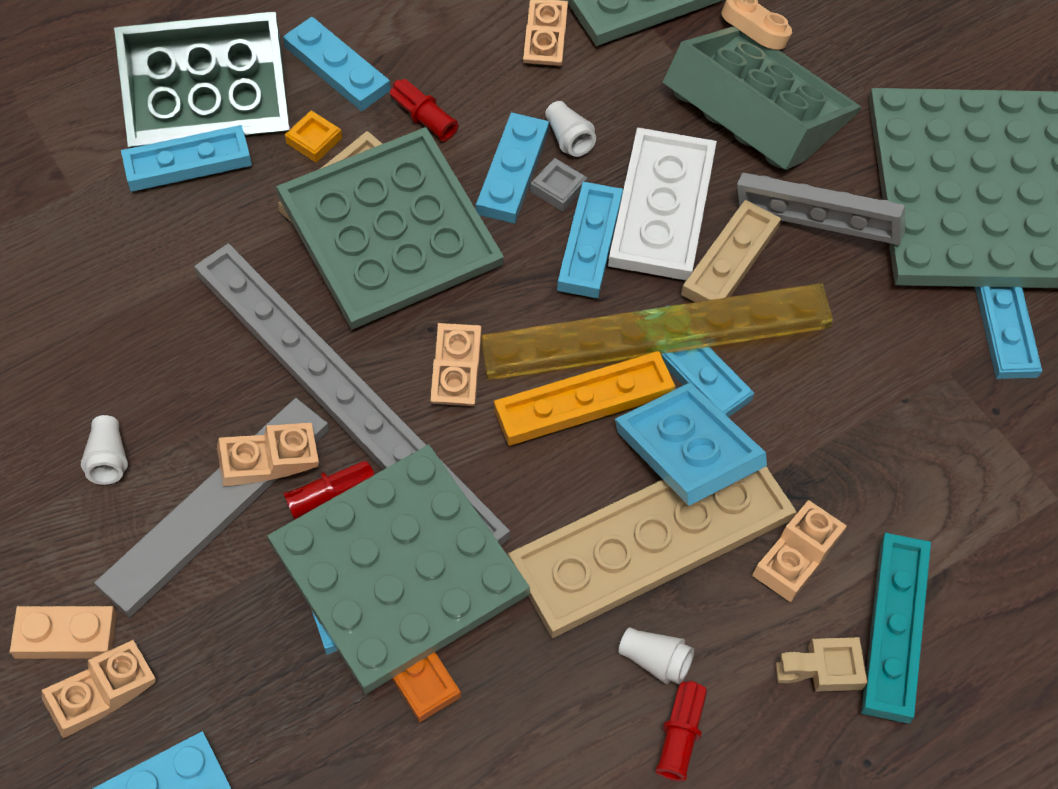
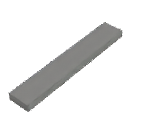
[94,398,329,618]

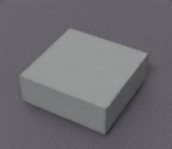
[530,158,587,212]

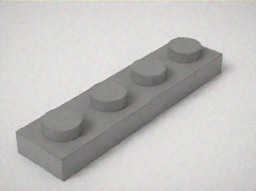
[737,173,905,245]

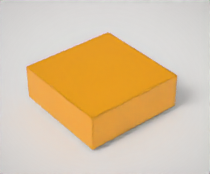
[285,110,342,163]

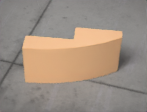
[523,0,568,66]
[430,323,482,406]
[217,423,319,486]
[752,500,847,602]
[42,640,156,738]

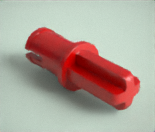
[389,79,459,142]
[283,461,375,520]
[655,681,707,782]

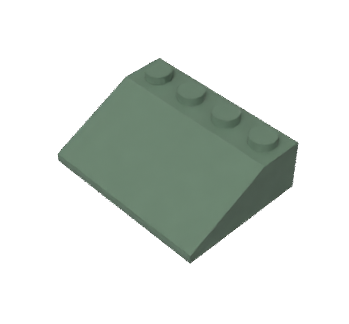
[114,12,290,148]
[662,26,861,170]

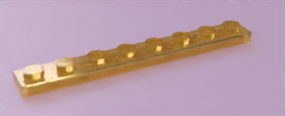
[481,283,833,380]

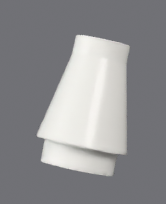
[545,101,596,157]
[81,415,128,485]
[618,627,694,684]

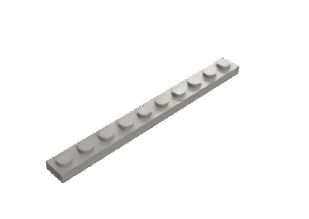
[194,243,510,545]

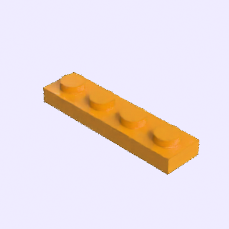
[494,351,676,446]

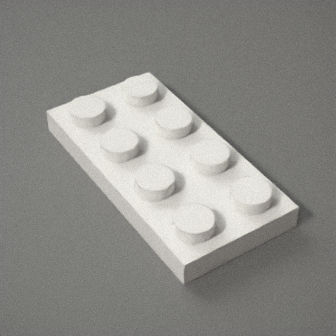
[608,127,717,280]

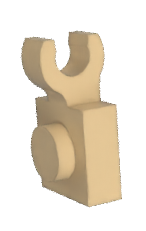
[775,637,867,692]

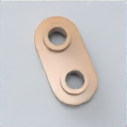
[721,0,792,50]

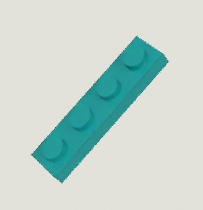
[861,533,931,724]

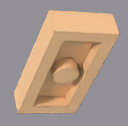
[10,606,117,659]

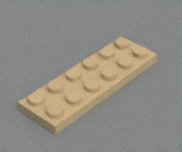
[508,467,797,639]

